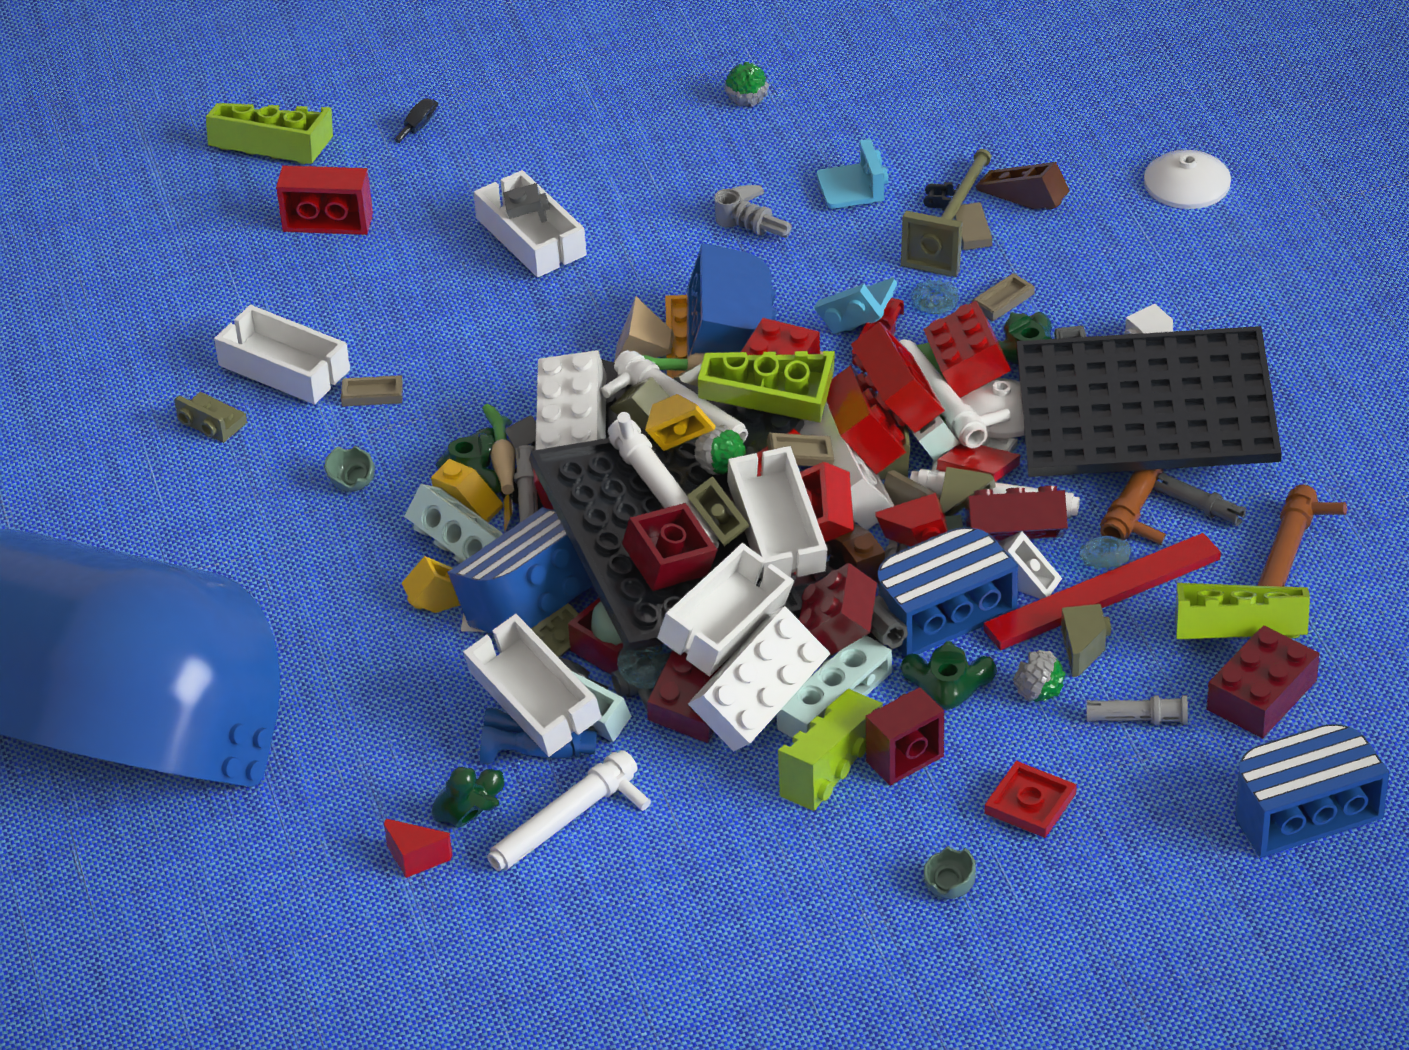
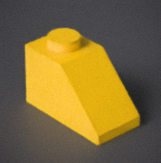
[645,394,715,451]
[431,459,503,522]
[401,556,460,613]

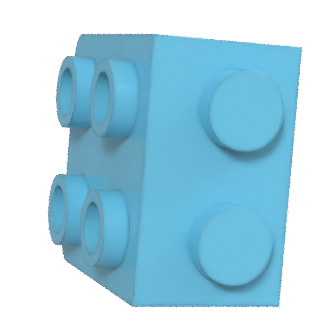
[817,139,888,209]
[814,278,897,334]

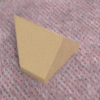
[614,296,674,363]

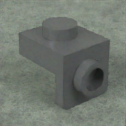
[503,183,550,223]

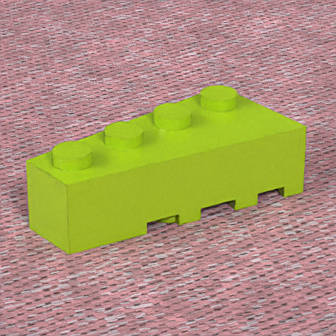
[206,103,333,164]
[698,351,835,423]
[1175,583,1310,639]
[778,689,883,811]

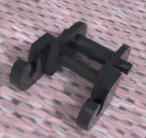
[923,182,960,211]

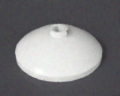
[1144,150,1231,209]
[960,378,1025,438]

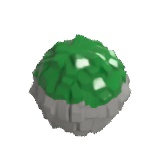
[724,62,769,107]
[695,425,746,475]
[1013,650,1065,702]

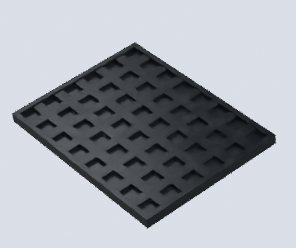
[1017,326,1282,477]

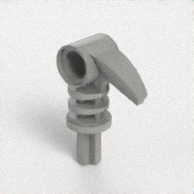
[715,185,792,238]

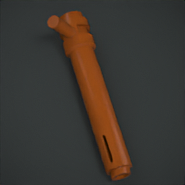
[1100,469,1166,545]
[1257,485,1347,587]

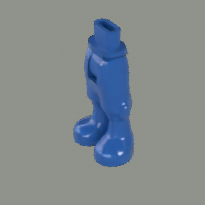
[480,708,597,764]

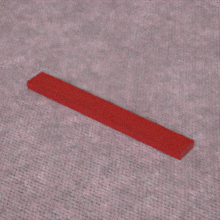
[984,533,1221,651]

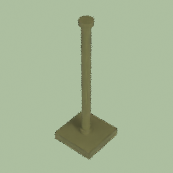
[901,149,992,277]

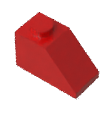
[875,493,948,547]

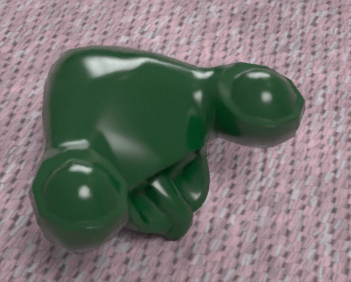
[998,312,1052,365]
[436,427,501,494]
[900,641,997,710]
[432,767,505,828]

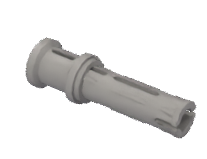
[1087,695,1188,725]

